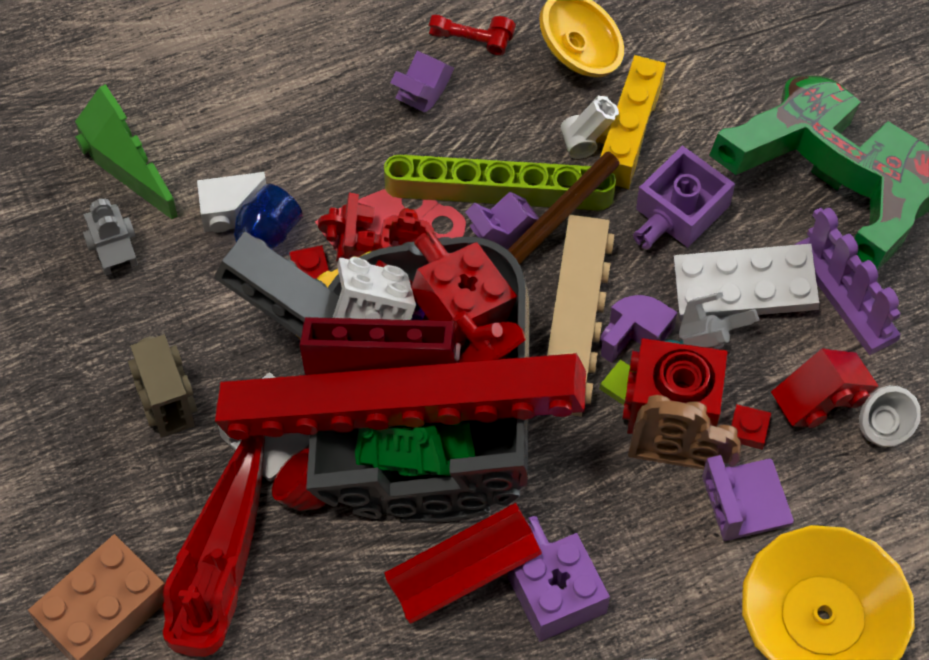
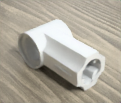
[561,95,619,159]

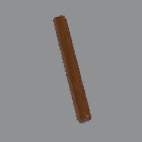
[508,151,620,265]

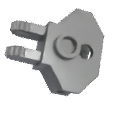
[83,198,138,276]

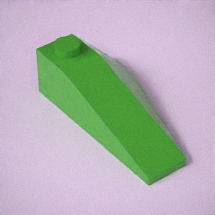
[75,84,178,219]

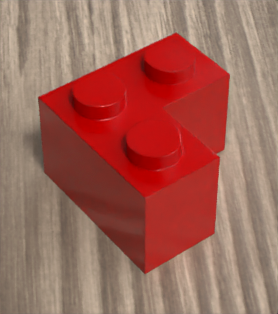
[771,348,879,428]

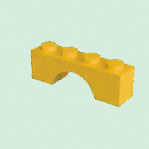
[600,55,666,189]

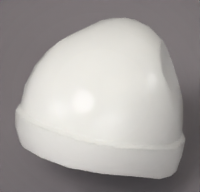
[859,385,921,447]

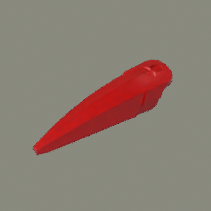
[162,435,265,657]

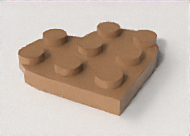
[628,395,741,470]

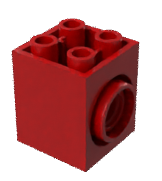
[622,338,728,434]

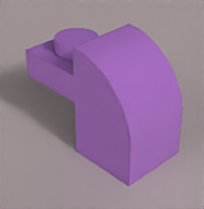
[391,51,454,112]
[465,192,539,249]
[600,295,678,363]

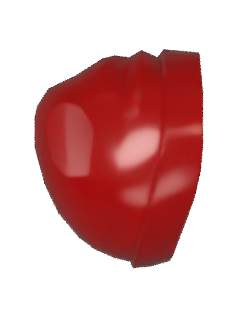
[272,448,326,511]

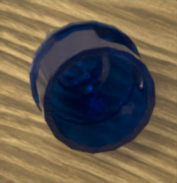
[234,183,303,249]

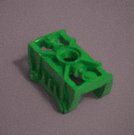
[355,421,475,477]

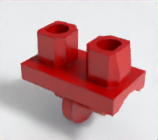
[318,192,375,261]

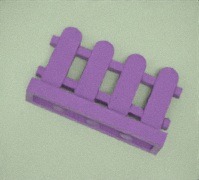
[795,208,901,356]

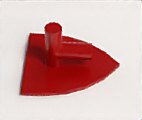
[454,311,526,363]

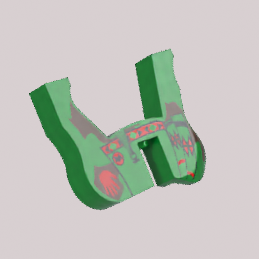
[709,76,929,271]

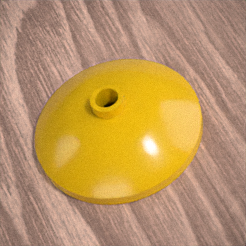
[539,0,624,77]

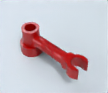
[428,15,516,55]

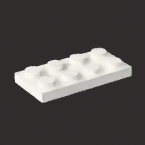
[674,244,819,321]

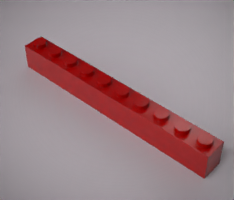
[215,353,586,440]

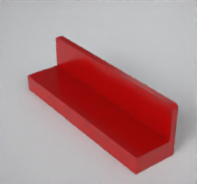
[384,503,542,624]

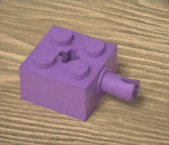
[633,145,735,249]
[508,516,610,642]

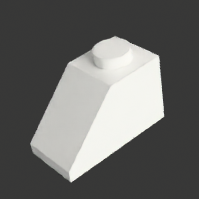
[197,172,268,232]

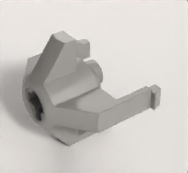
[679,292,759,349]

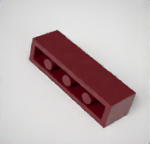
[300,317,456,375]

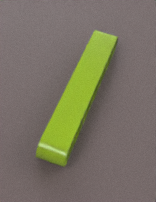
[384,155,616,210]

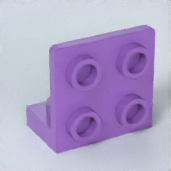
[702,455,794,541]

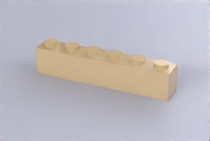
[547,215,615,417]

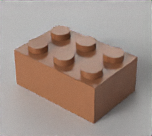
[28,534,165,660]

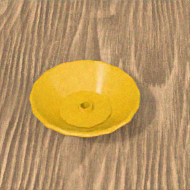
[742,525,915,660]

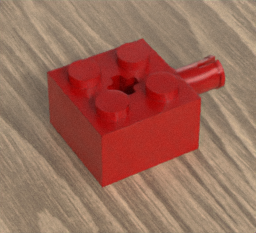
[411,230,518,343]

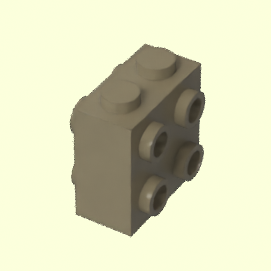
[128,334,198,438]

